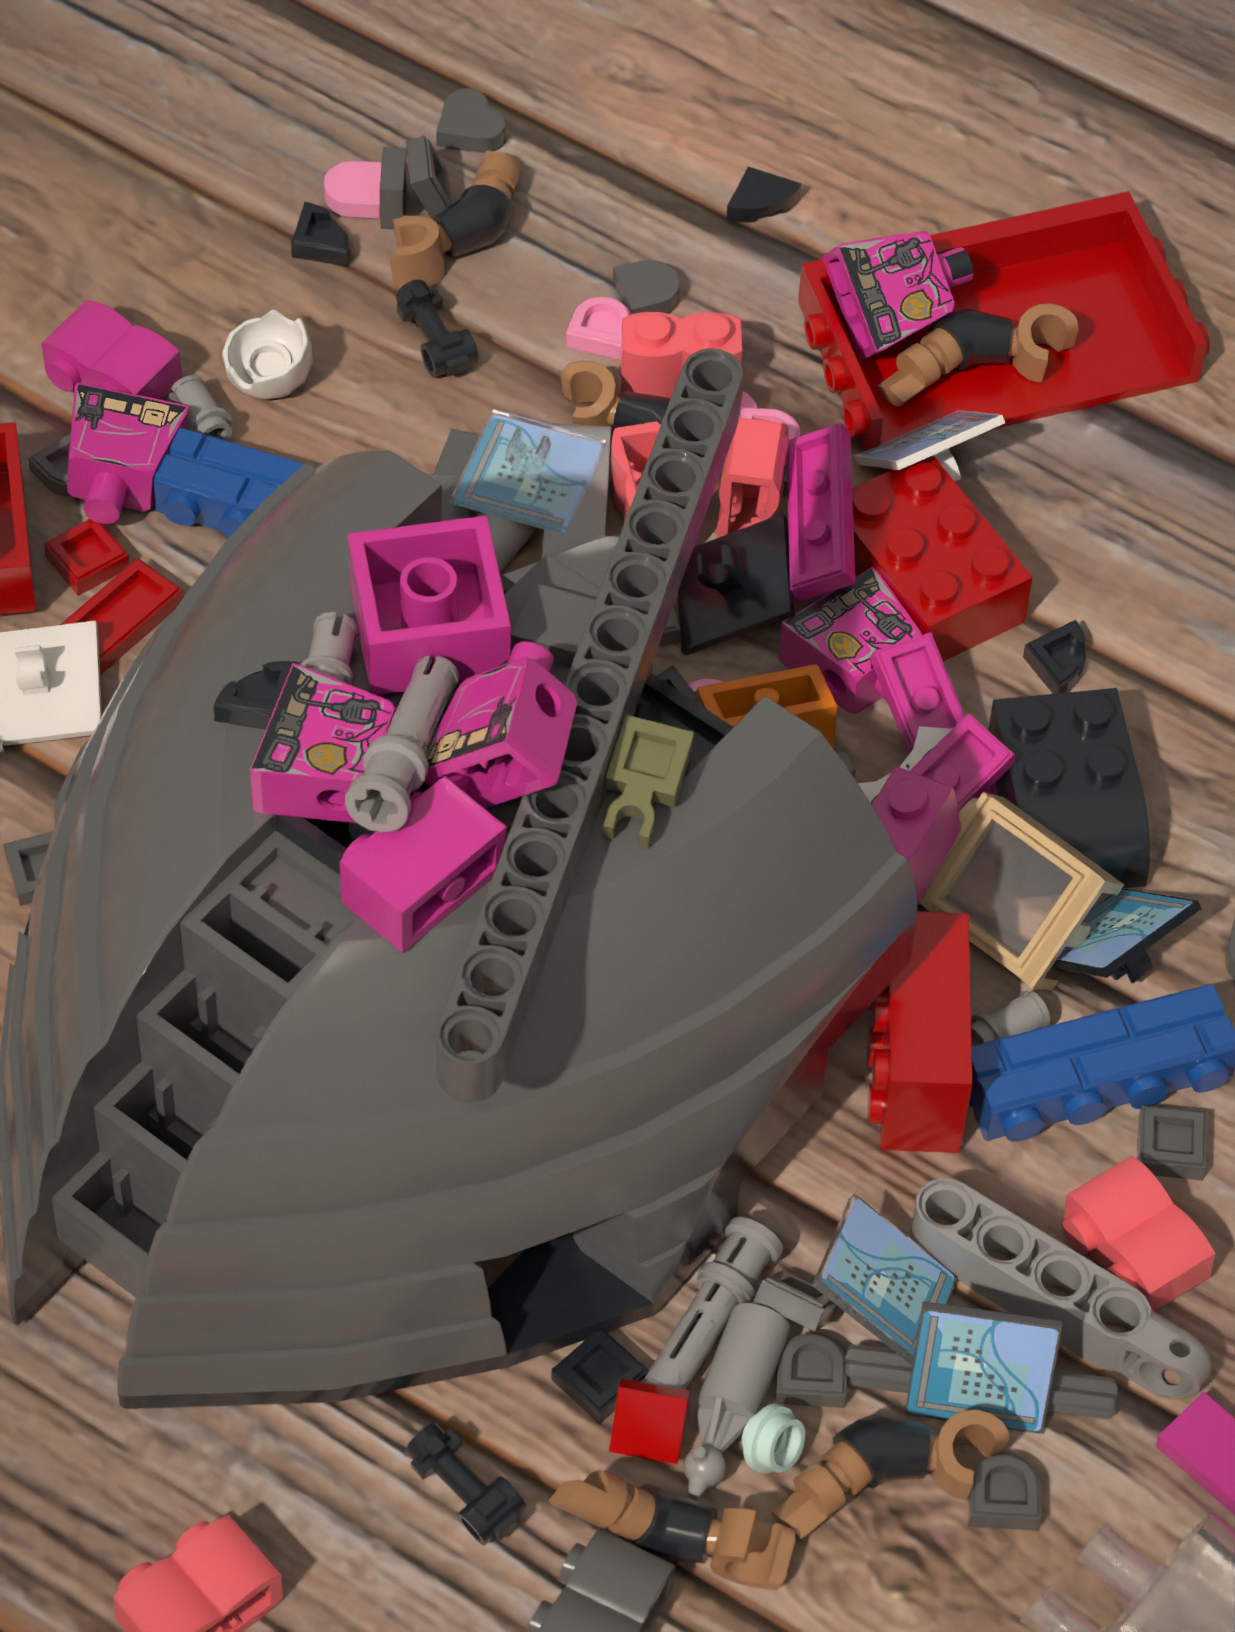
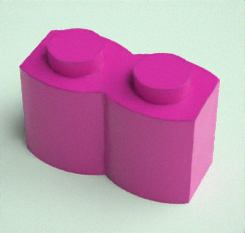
[41,300,183,400]

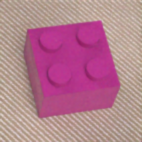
[348,516,511,695]

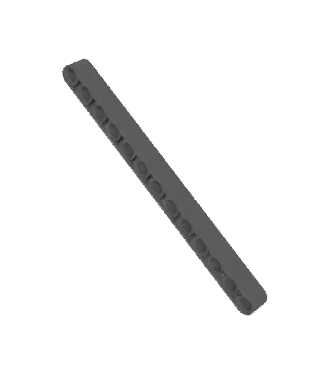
[436,348,743,1103]

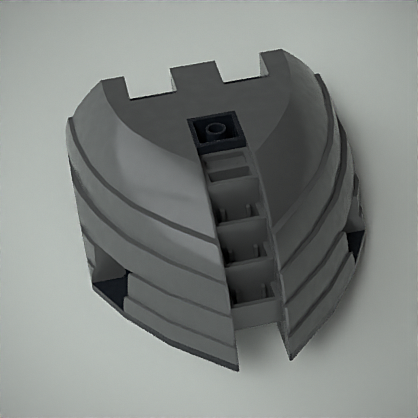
[0,451,917,1409]

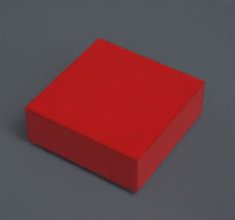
[44,519,130,596]
[609,1379,690,1465]

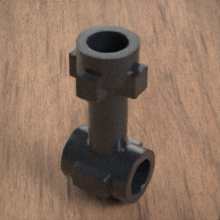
[396,279,478,378]
[406,1423,527,1546]

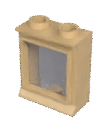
[919,792,1124,991]

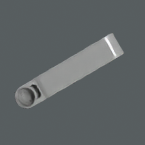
[910,1178,1212,1399]

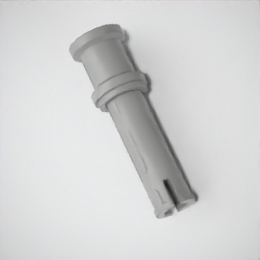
[345,655,459,833]
[640,1217,783,1390]

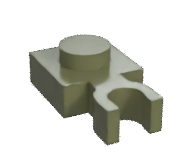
[603,714,694,849]

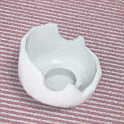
[222,310,313,400]

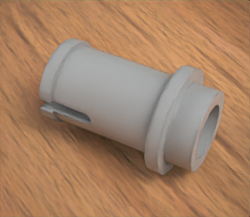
[169,375,233,441]
[300,612,358,686]
[971,990,1051,1046]

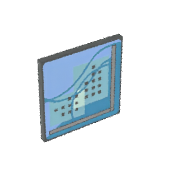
[905,1301,1063,1434]

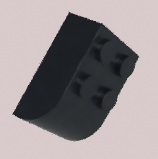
[988,688,1150,899]

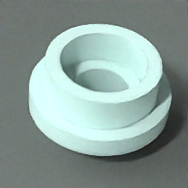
[742,1404,805,1474]

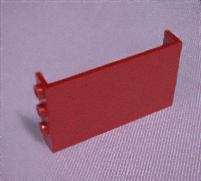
[798,191,1210,451]

